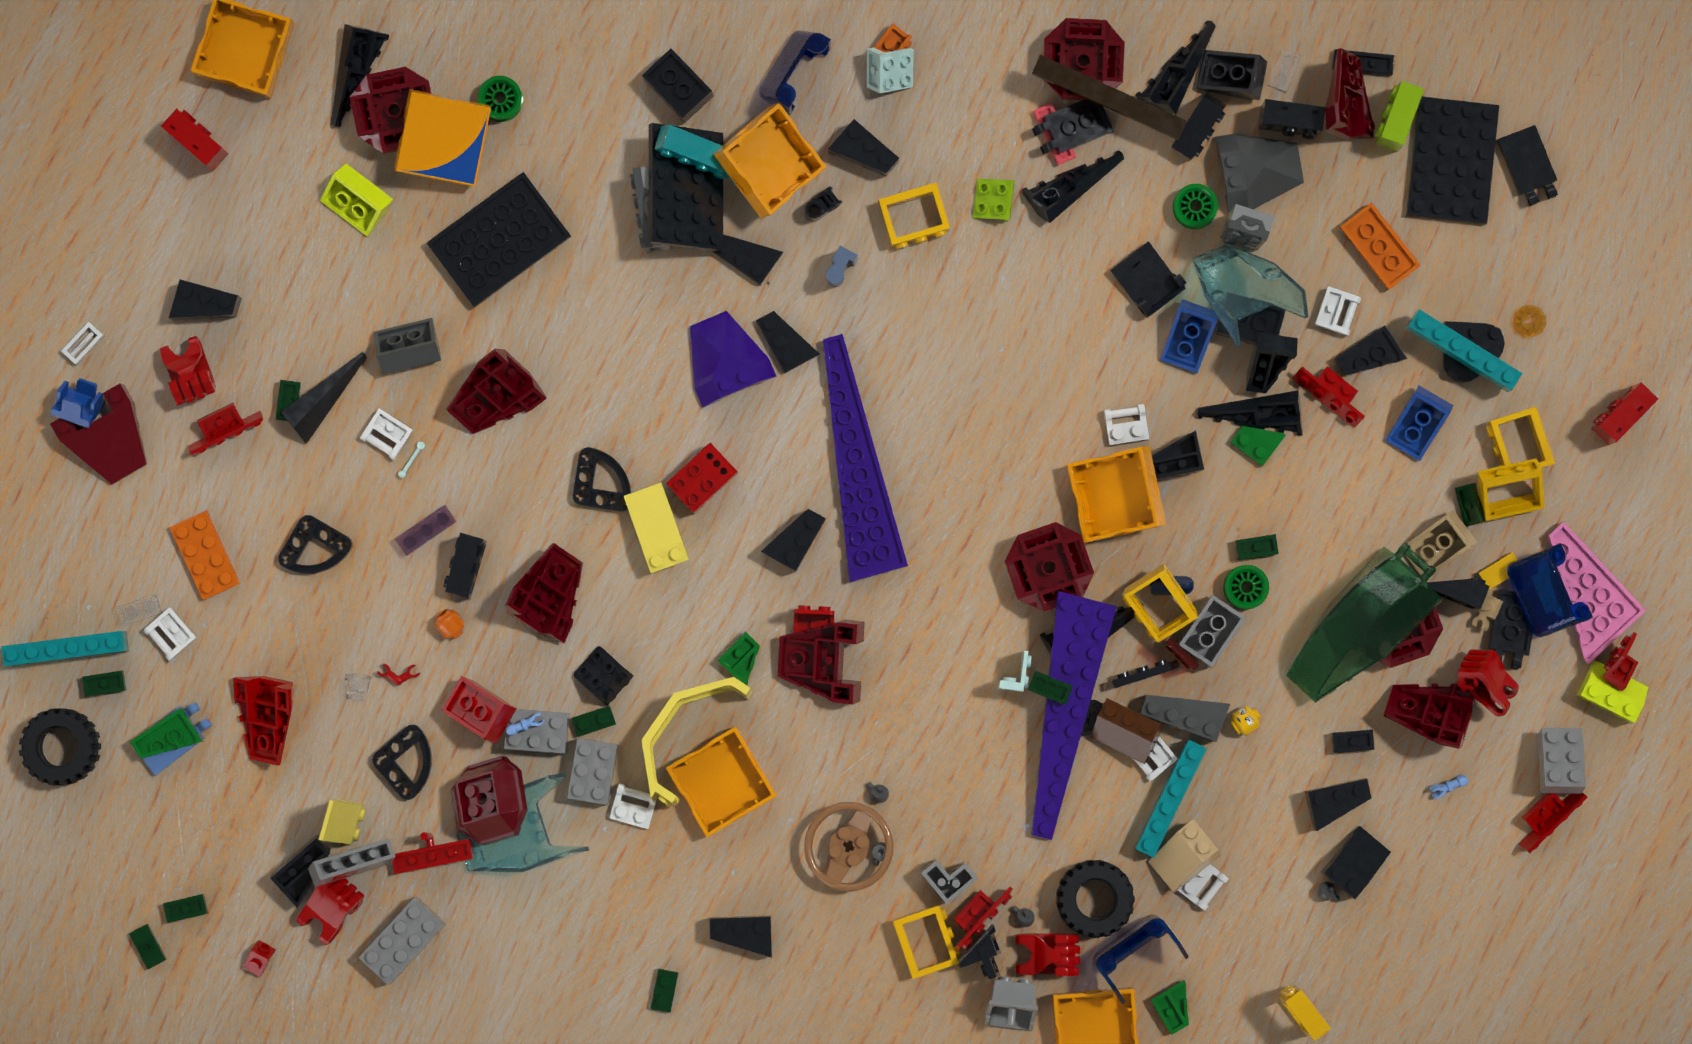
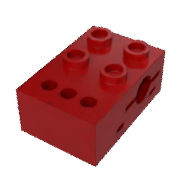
[161,108,229,171]
[1591,382,1658,445]
[666,442,738,514]
[441,676,517,744]

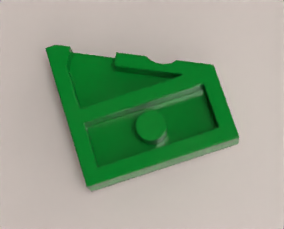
[1230,426,1286,466]
[1150,980,1189,1035]

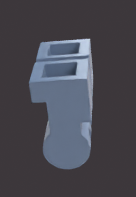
[826,245,858,287]

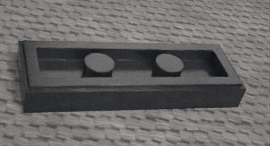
[1332,49,1394,76]

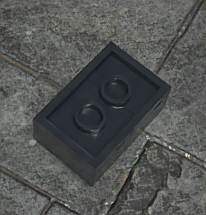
[642,48,714,123]
[1258,99,1326,140]
[1216,293,1286,345]

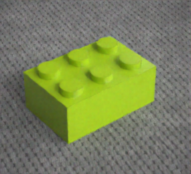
[1374,81,1424,151]

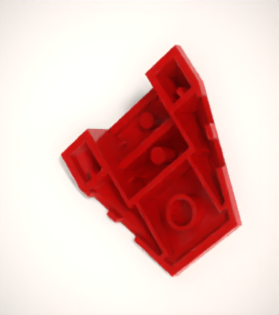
[233,676,293,766]

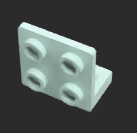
[867,48,914,93]
[998,650,1032,692]

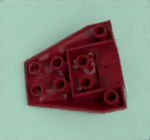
[1325,48,1375,139]

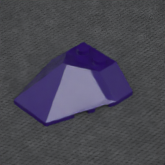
[690,311,777,408]

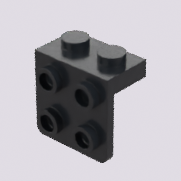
[574,646,634,706]

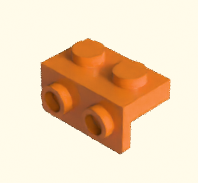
[873,23,912,52]

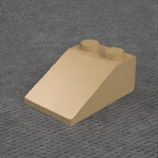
[1401,510,1477,581]
[1148,819,1221,893]

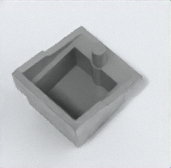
[984,976,1038,1031]

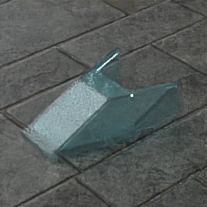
[1193,244,1309,347]
[456,773,589,872]

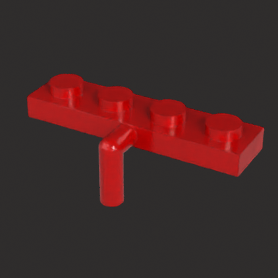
[392,832,474,874]

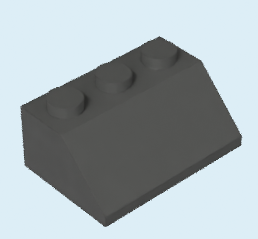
[374,318,441,374]

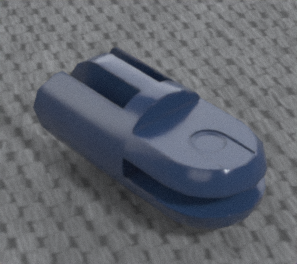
[1150,575,1194,595]

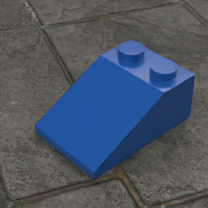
[1160,299,1220,374]
[1385,385,1454,461]

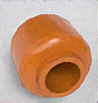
[435,609,465,639]

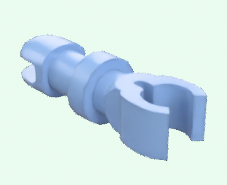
[506,712,545,736]
[1429,775,1468,799]

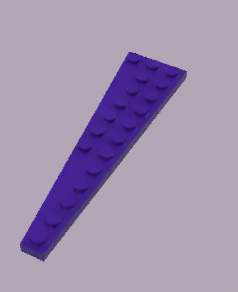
[823,334,908,582]
[1031,590,1117,840]

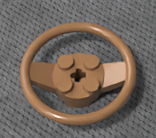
[804,802,894,891]

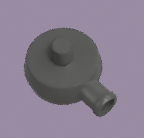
[866,782,889,803]
[872,842,885,866]
[1317,882,1340,902]
[1011,906,1035,927]

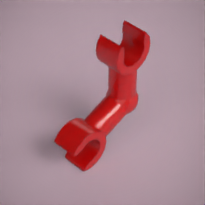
[377,664,421,686]

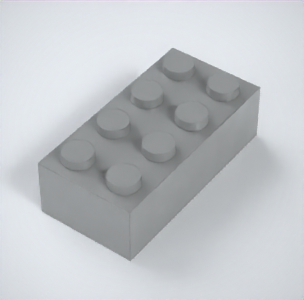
[359,896,446,985]

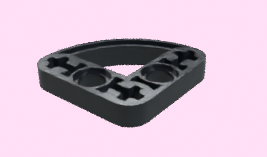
[573,447,631,512]
[278,515,353,574]
[372,725,432,800]

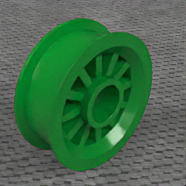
[478,76,523,122]
[1173,184,1218,230]
[1223,565,1269,610]

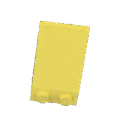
[624,482,689,573]
[319,798,366,844]

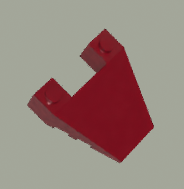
[50,383,147,485]
[777,620,865,705]

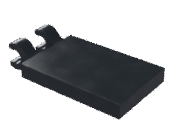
[1032,100,1114,154]
[1497,125,1558,206]
[1488,589,1539,669]

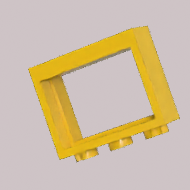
[878,182,950,249]
[1486,406,1555,468]
[1477,459,1545,521]
[1123,564,1198,643]
[893,905,961,979]
[1278,985,1331,1041]

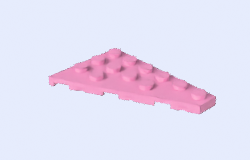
[1547,522,1646,664]

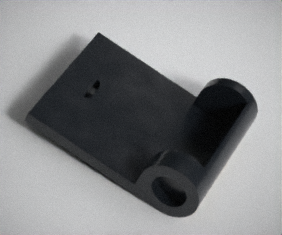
[1110,241,1186,318]

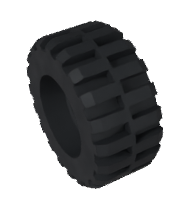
[19,708,101,786]
[1056,860,1135,938]

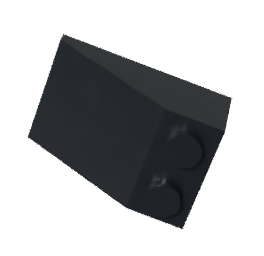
[1196,50,1268,100]
[1419,577,1490,610]
[1321,826,1391,899]

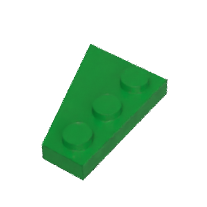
[130,708,204,758]

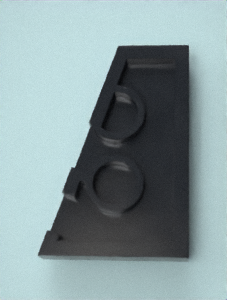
[711,234,783,285]
[756,311,820,373]
[1334,325,1407,376]
[1112,659,1179,688]

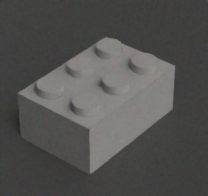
[1178,595,1246,668]
[504,709,570,754]
[1537,728,1586,794]
[567,738,619,805]

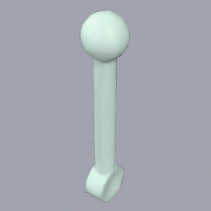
[398,442,425,478]

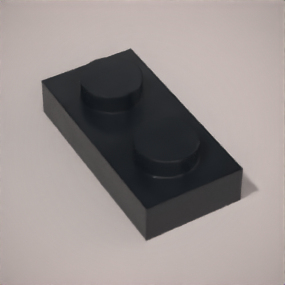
[1332,730,1375,753]

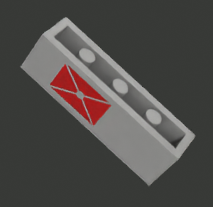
[308,838,395,887]

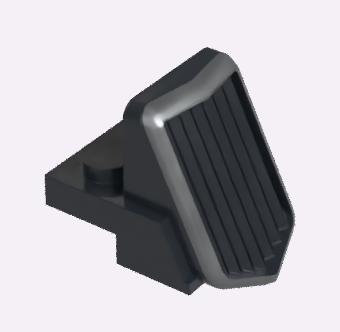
[958,924,1001,980]

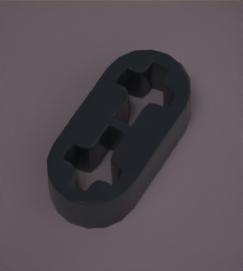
[1081,700,1102,736]

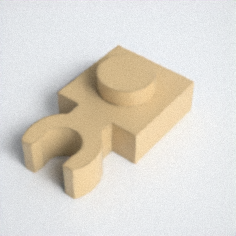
[1472,594,1503,631]

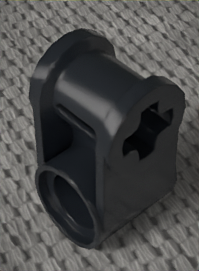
[805,186,843,222]

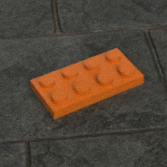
[1339,202,1421,291]
[169,511,241,601]

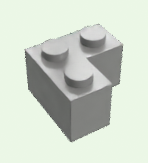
[921,859,978,904]

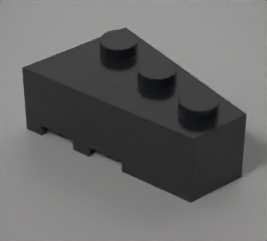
[828,119,900,177]
[169,279,242,321]
[1246,332,1298,394]
[1305,778,1372,831]

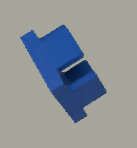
[51,378,105,428]

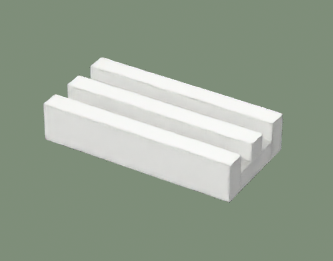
[61,322,104,365]

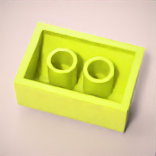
[320,164,394,237]
[1576,660,1649,723]

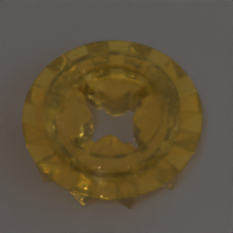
[1514,305,1546,337]

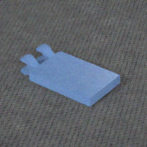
[142,702,212,775]

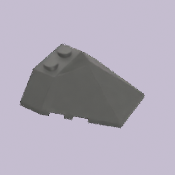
[1215,134,1304,213]

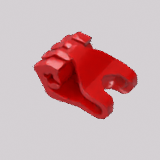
[160,336,216,405]
[1457,649,1519,717]
[296,878,365,946]
[1015,933,1080,976]

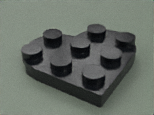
[1442,321,1505,383]

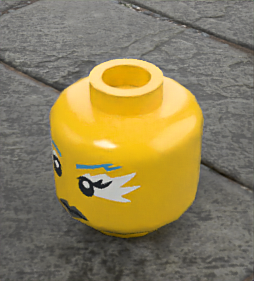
[1230,706,1261,736]

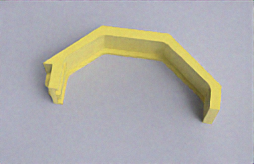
[641,677,753,807]

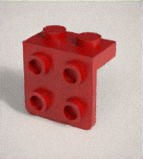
[793,605,835,633]
[1602,632,1638,691]

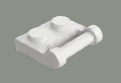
[1314,286,1362,336]
[1104,404,1149,446]
[360,408,414,460]
[143,607,197,662]
[1134,736,1178,782]
[609,783,657,829]
[1177,865,1229,911]

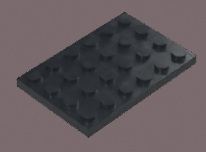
[1406,96,1499,225]
[648,123,723,252]
[427,172,571,308]

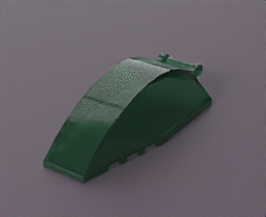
[1286,543,1442,703]

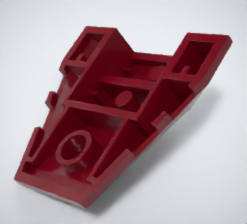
[446,349,547,434]
[505,543,583,643]
[1384,683,1475,749]

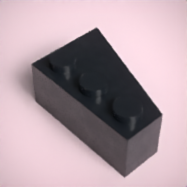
[1171,92,1226,160]
[1152,430,1204,480]
[761,509,826,572]
[443,533,487,599]
[270,834,331,908]
[710,915,772,958]

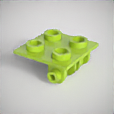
[973,178,1015,222]

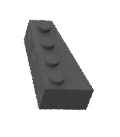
[1139,695,1230,742]

